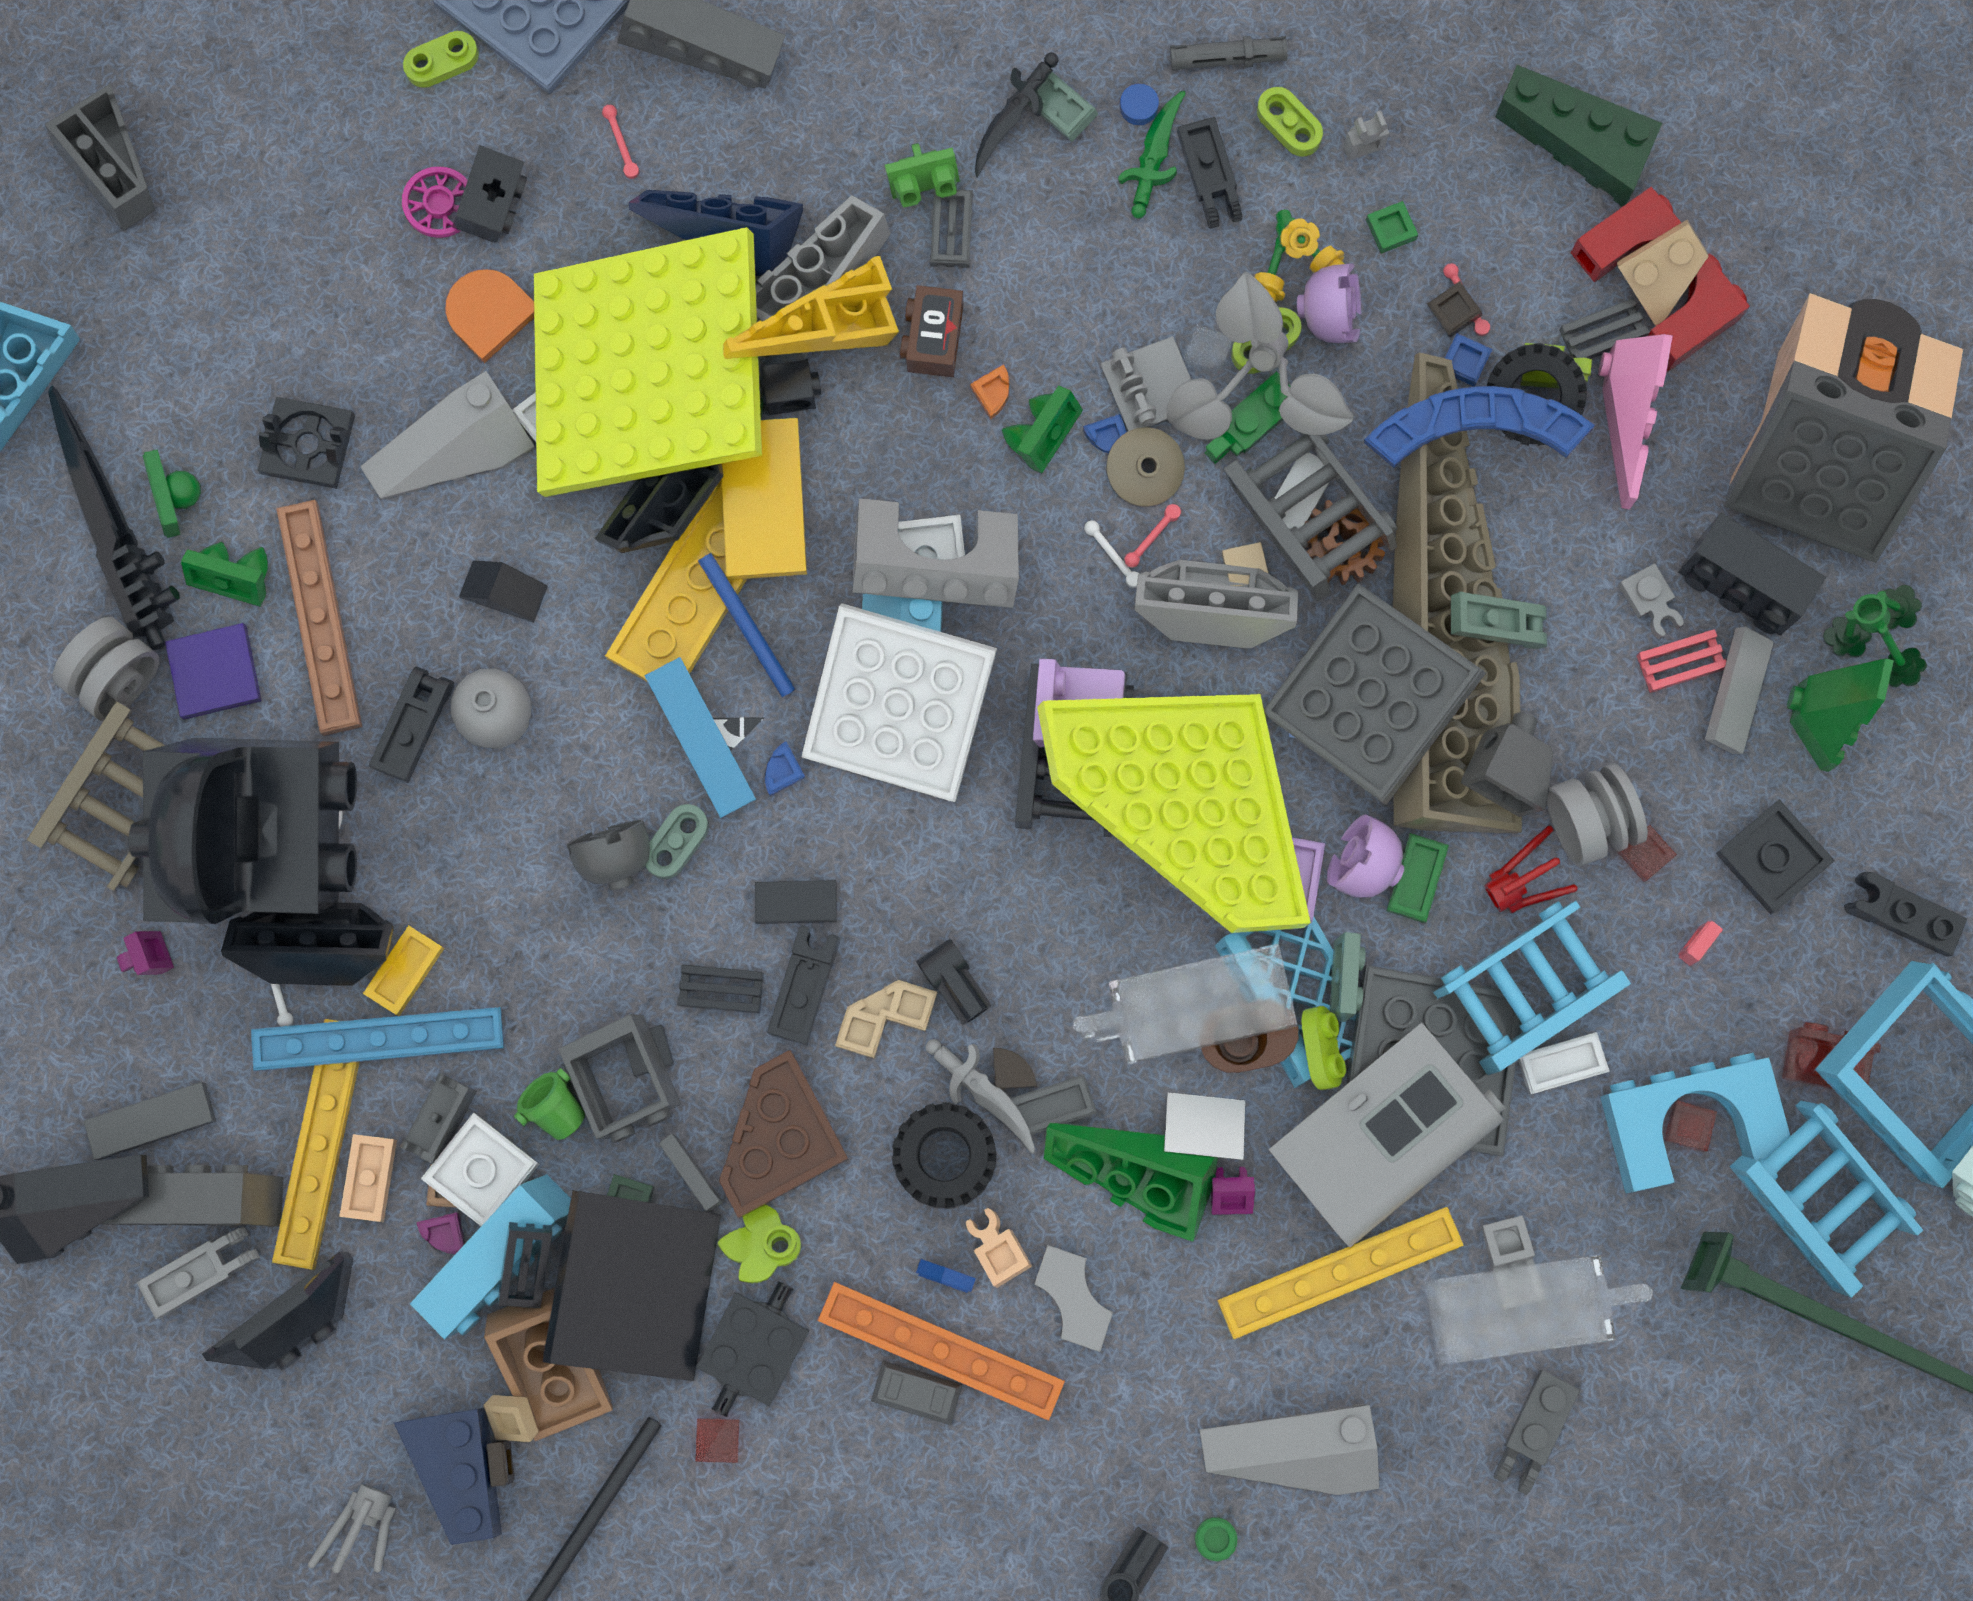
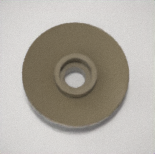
[1106,427,1185,507]

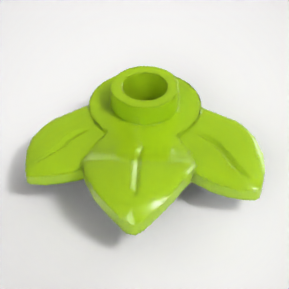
[718,1205,801,1283]

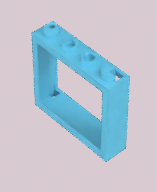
[1815,961,1973,1188]

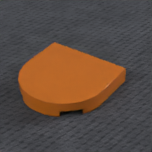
[445,269,534,363]

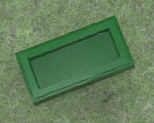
[1386,833,1449,923]

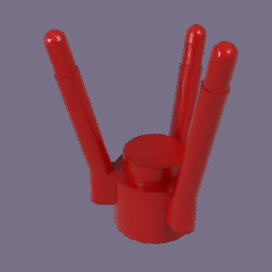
[1484,826,1578,914]

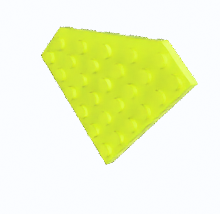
[1037,694,1311,933]

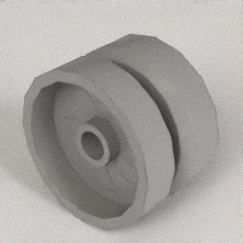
[52,617,159,721]

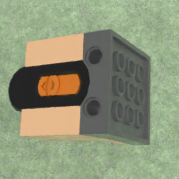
[1724,293,1963,563]

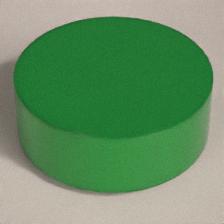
[1195,1517,1238,1561]

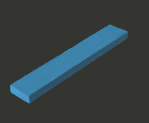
[251,1007,504,1071]

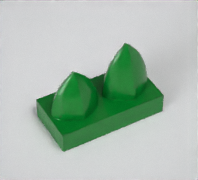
[1002,385,1083,474]
[181,542,268,607]

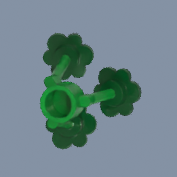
[1823,585,1927,687]

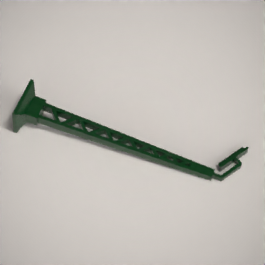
[1680,1232,1973,1394]

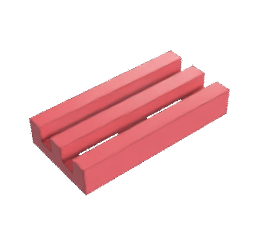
[1636,629,1726,693]

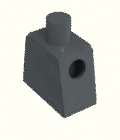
[1461,712,1553,817]

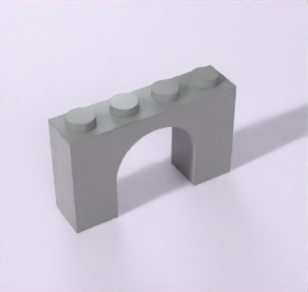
[852,498,1019,608]

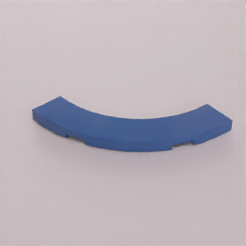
[1364,386,1595,468]

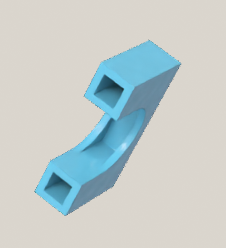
[1600,1053,1791,1193]

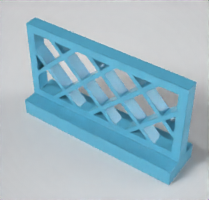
[1215,916,1357,1088]

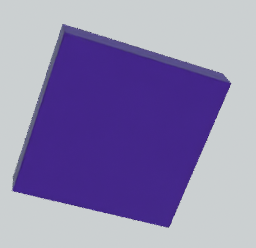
[165,623,262,720]

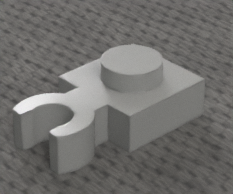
[1343,110,1389,161]
[1618,563,1684,639]

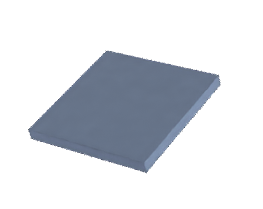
[432,0,630,95]

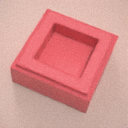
[1678,921,1723,966]

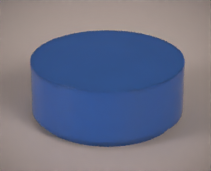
[1120,84,1159,125]

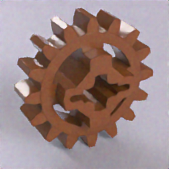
[1304,497,1385,585]

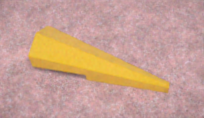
[723,256,899,359]

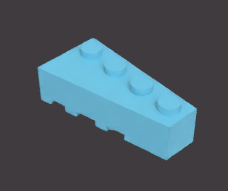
[0,302,80,452]

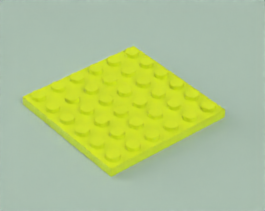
[534,227,762,497]

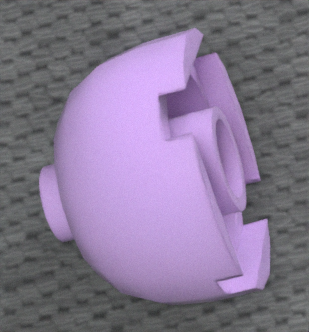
[1297,264,1361,343]
[1327,815,1404,898]

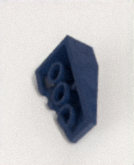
[629,190,803,276]

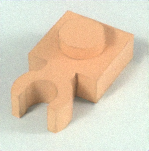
[966,1208,1032,1288]

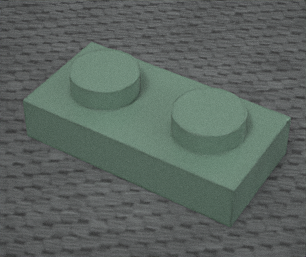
[1330,932,1366,1022]

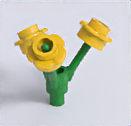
[1254,209,1345,302]

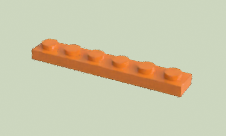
[818,1282,1065,1421]

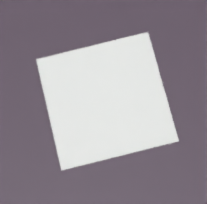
[1164,1093,1245,1160]

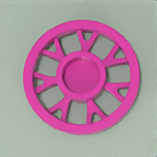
[402,166,468,238]

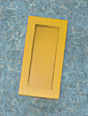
[363,925,445,1016]

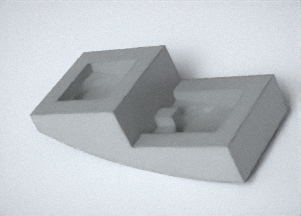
[1482,1215,1545,1311]

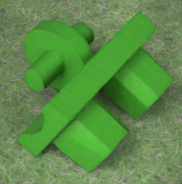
[885,143,960,208]

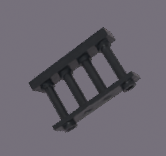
[1015,663,1134,837]

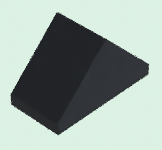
[459,560,548,623]

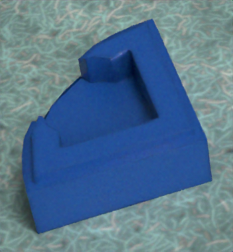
[1083,414,1127,453]
[765,742,805,796]
[916,1259,976,1293]

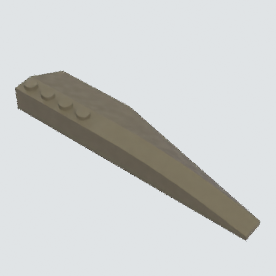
[1393,352,1522,834]

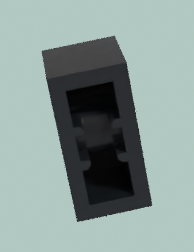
[452,145,527,243]

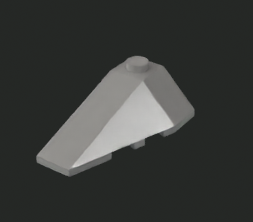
[360,371,535,500]
[1199,1404,1379,1495]

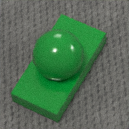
[142,449,201,538]

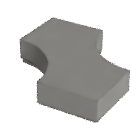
[1034,1245,1113,1352]

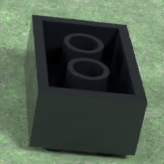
[1678,513,1826,636]

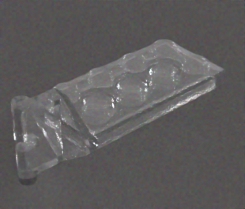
[1073,943,1298,1064]
[1425,1255,1653,1365]

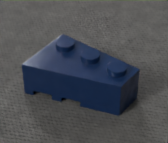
[393,1408,502,1545]

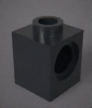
[761,359,822,415]

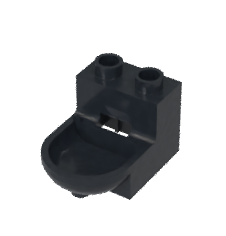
[128,738,357,924]

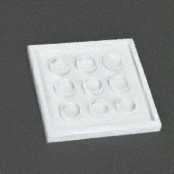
[801,603,997,802]

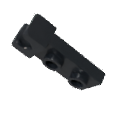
[1844,872,1967,957]
[767,925,840,1046]

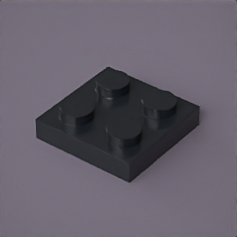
[1716,799,1835,915]

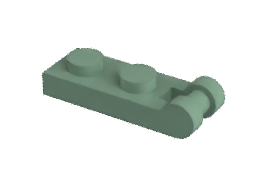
[1451,592,1547,649]

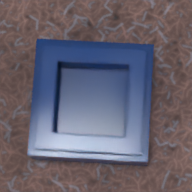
[1445,333,1492,387]

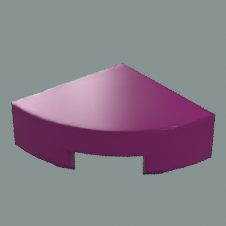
[416,1212,465,1254]

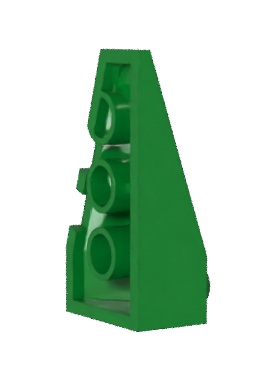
[1787,658,1894,772]
[1044,1122,1218,1242]

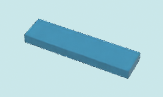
[644,657,756,818]

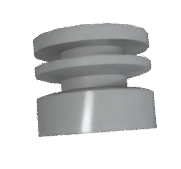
[1547,763,1648,867]

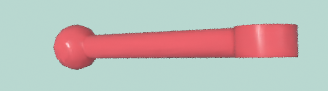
[602,104,639,179]
[1443,263,1490,336]
[1124,504,1181,568]

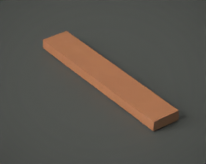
[276,500,362,736]

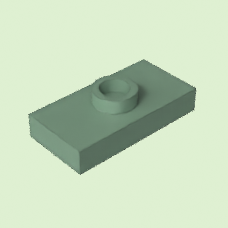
[1016,72,1098,142]

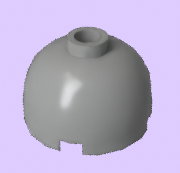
[451,668,532,749]

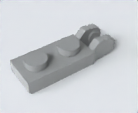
[137,1226,260,1319]

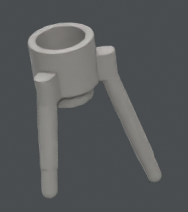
[308,1484,396,1573]

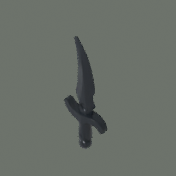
[975,52,1059,178]

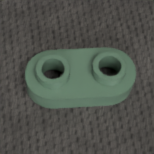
[645,804,709,879]

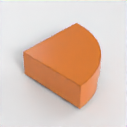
[970,364,1009,419]

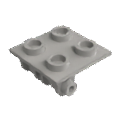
[1100,336,1191,431]

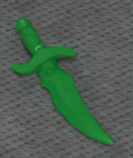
[1118,91,1186,219]

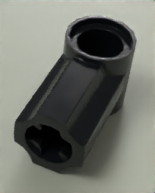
[916,939,991,1025]
[1100,1527,1169,1601]

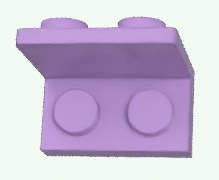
[1033,659,1125,747]

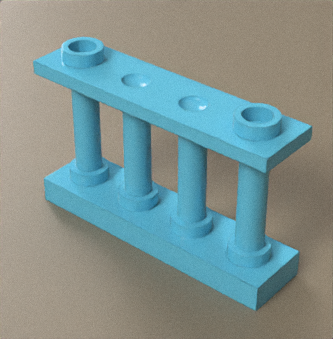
[1433,901,1631,1075]
[1729,1100,1923,1298]

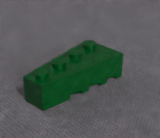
[1495,65,1662,207]

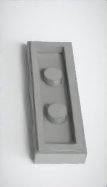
[1705,627,1774,754]

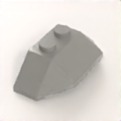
[1135,560,1298,649]

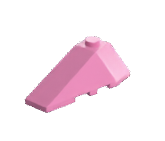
[1598,334,1672,510]

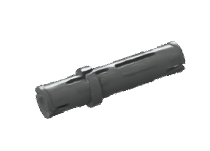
[1170,36,1287,71]

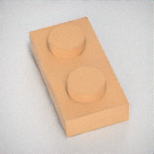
[339,1134,397,1222]

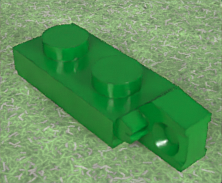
[1204,371,1291,464]

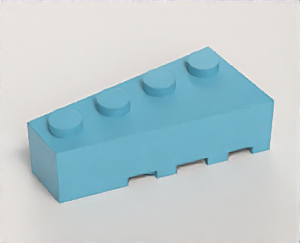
[410,1174,571,1340]

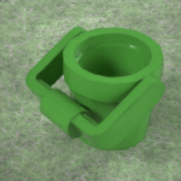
[513,1068,585,1140]

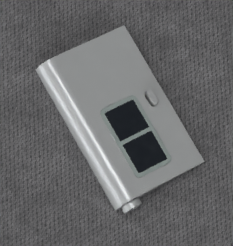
[1269,1023,1506,1248]

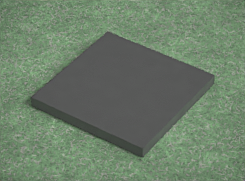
[1264,583,1486,805]
[1346,965,1525,1156]

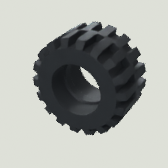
[1487,343,1587,446]
[892,1102,996,1209]

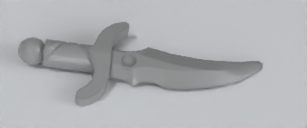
[926,1039,1035,1154]

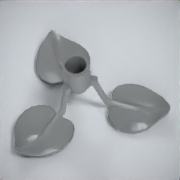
[1167,272,1354,440]

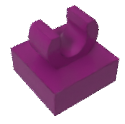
[116,931,174,975]
[1211,1167,1255,1215]

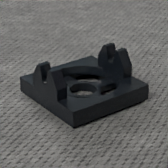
[258,397,355,489]

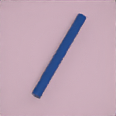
[698,553,795,697]

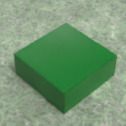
[1366,201,1418,254]

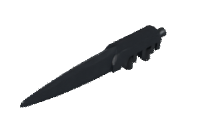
[48,385,180,650]

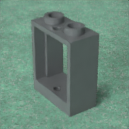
[559,1014,681,1143]

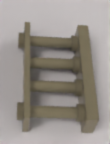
[27,701,165,891]

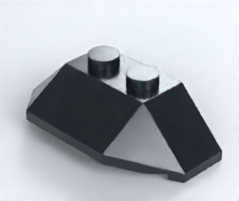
[595,464,724,553]
[221,903,394,986]
[202,1252,353,1371]

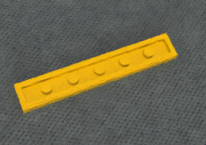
[272,1019,360,1270]
[1217,1207,1464,1339]

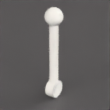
[1084,520,1139,588]
[271,984,293,1027]

